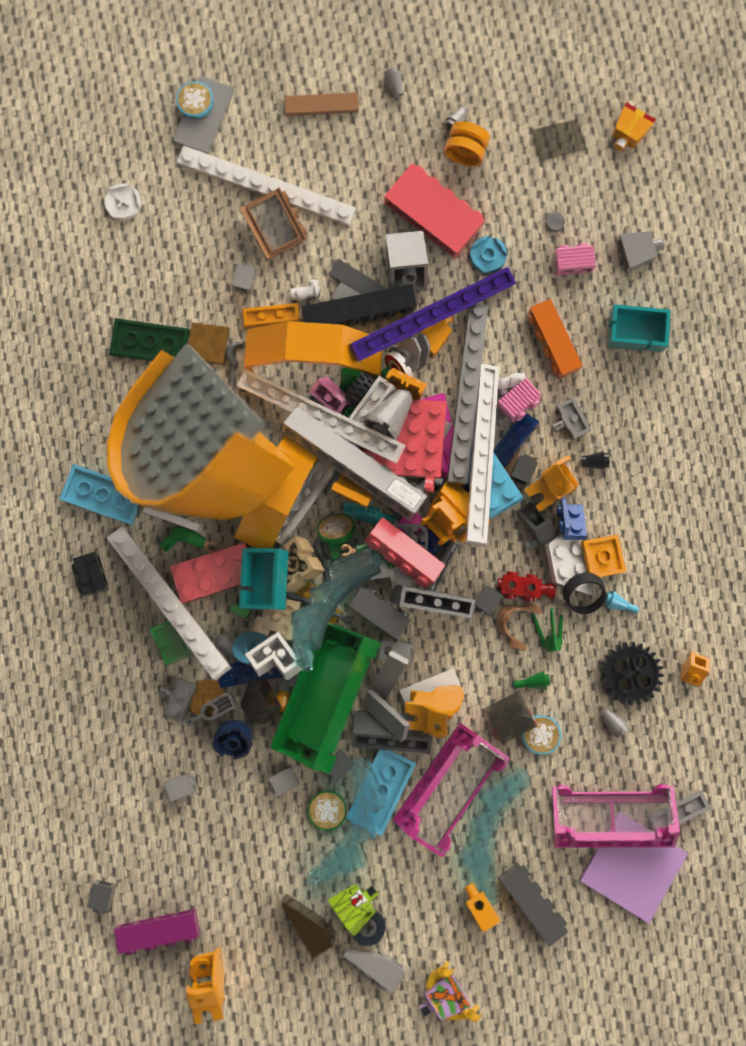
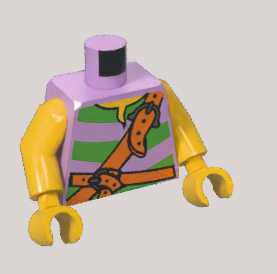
[419,961,482,1022]

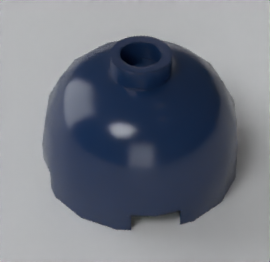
[213,719,253,759]

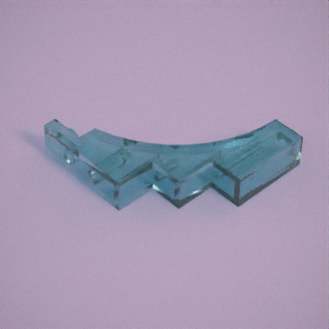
[291,548,382,671]
[306,758,386,887]
[459,766,531,906]

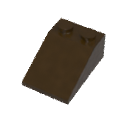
[281,894,336,959]

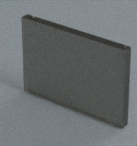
[532,119,586,161]

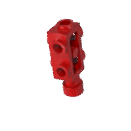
[497,571,557,602]

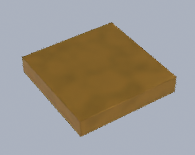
[188,322,229,365]

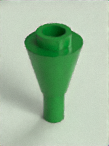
[514,671,551,690]

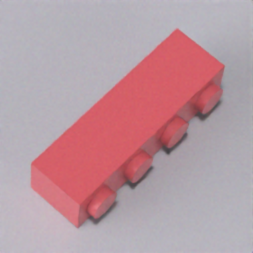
[364,517,445,589]

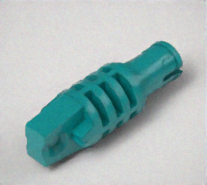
[343,502,397,525]

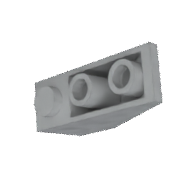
[343,947,406,993]

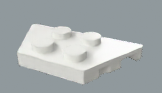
[545,532,593,596]

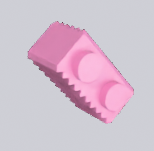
[554,243,596,276]
[309,377,352,415]
[497,378,542,423]

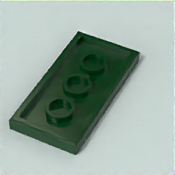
[109,318,190,362]

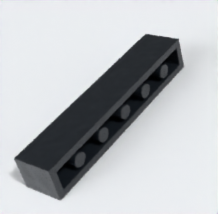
[301,284,417,326]

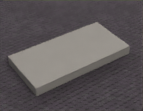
[173,75,235,154]

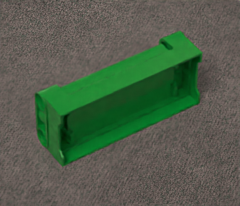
[270,620,381,774]

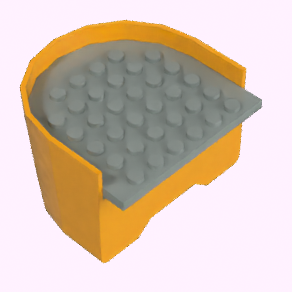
[107,343,295,520]

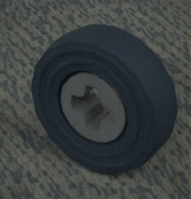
[351,909,386,946]

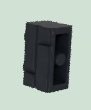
[71,552,109,596]

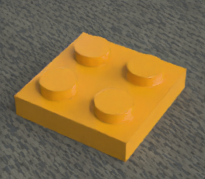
[580,535,626,577]

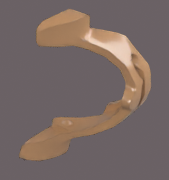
[497,602,542,651]

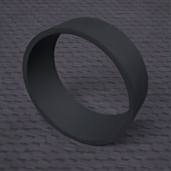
[563,573,606,614]

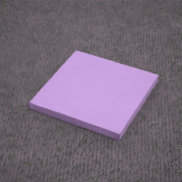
[579,811,688,923]

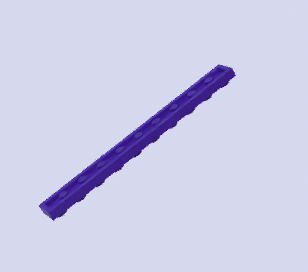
[349,267,516,362]

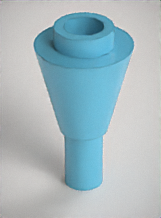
[604,590,639,614]

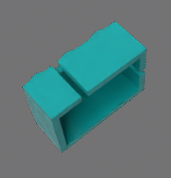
[607,304,671,353]
[239,548,289,610]

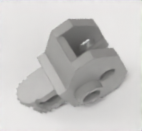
[389,332,430,373]

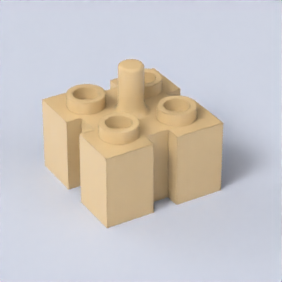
[284,536,325,592]
[253,599,302,641]

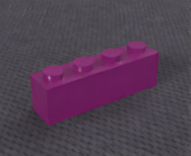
[114,909,201,955]

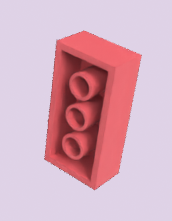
[170,543,248,604]

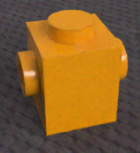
[681,652,710,687]

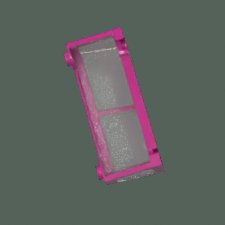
[393,723,510,858]
[552,784,680,848]

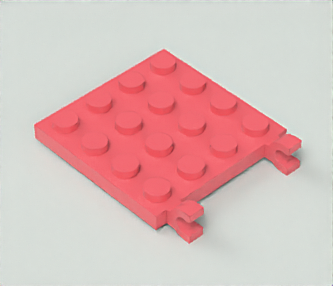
[364,400,447,492]

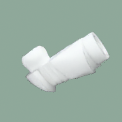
[291,280,320,301]
[498,372,526,395]

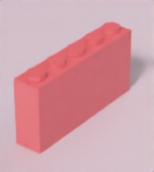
[384,163,485,259]

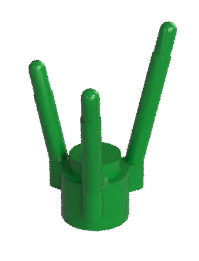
[531,608,563,652]

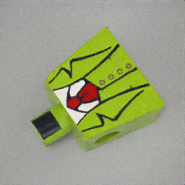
[328,884,379,936]

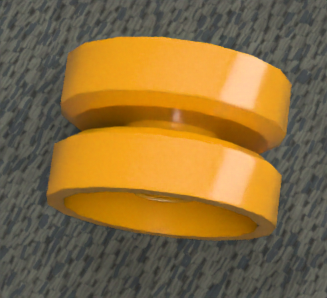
[444,121,490,167]

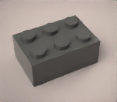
[349,586,411,640]

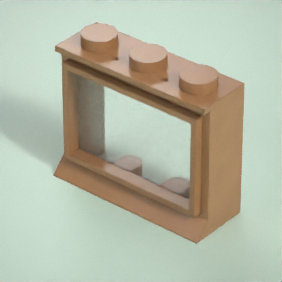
[240,187,308,261]

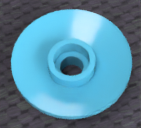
[232,631,268,665]

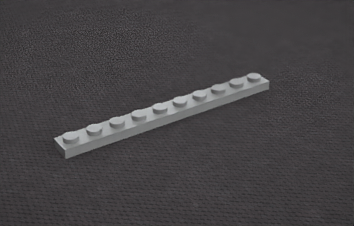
[447,303,488,485]

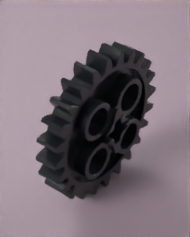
[599,642,664,705]

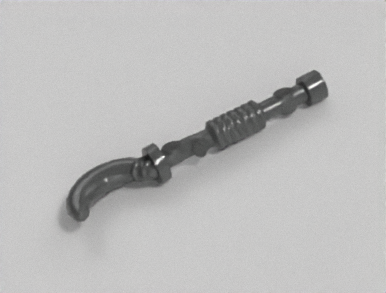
[226,342,243,391]
[314,537,335,603]
[286,591,352,624]

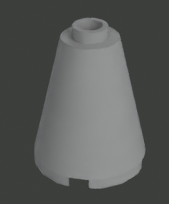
[363,389,413,441]

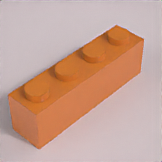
[527,299,583,379]

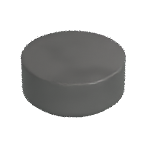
[546,212,565,232]

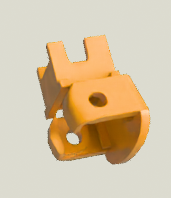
[524,456,579,512]
[419,481,490,546]
[405,685,464,738]
[186,947,225,1025]

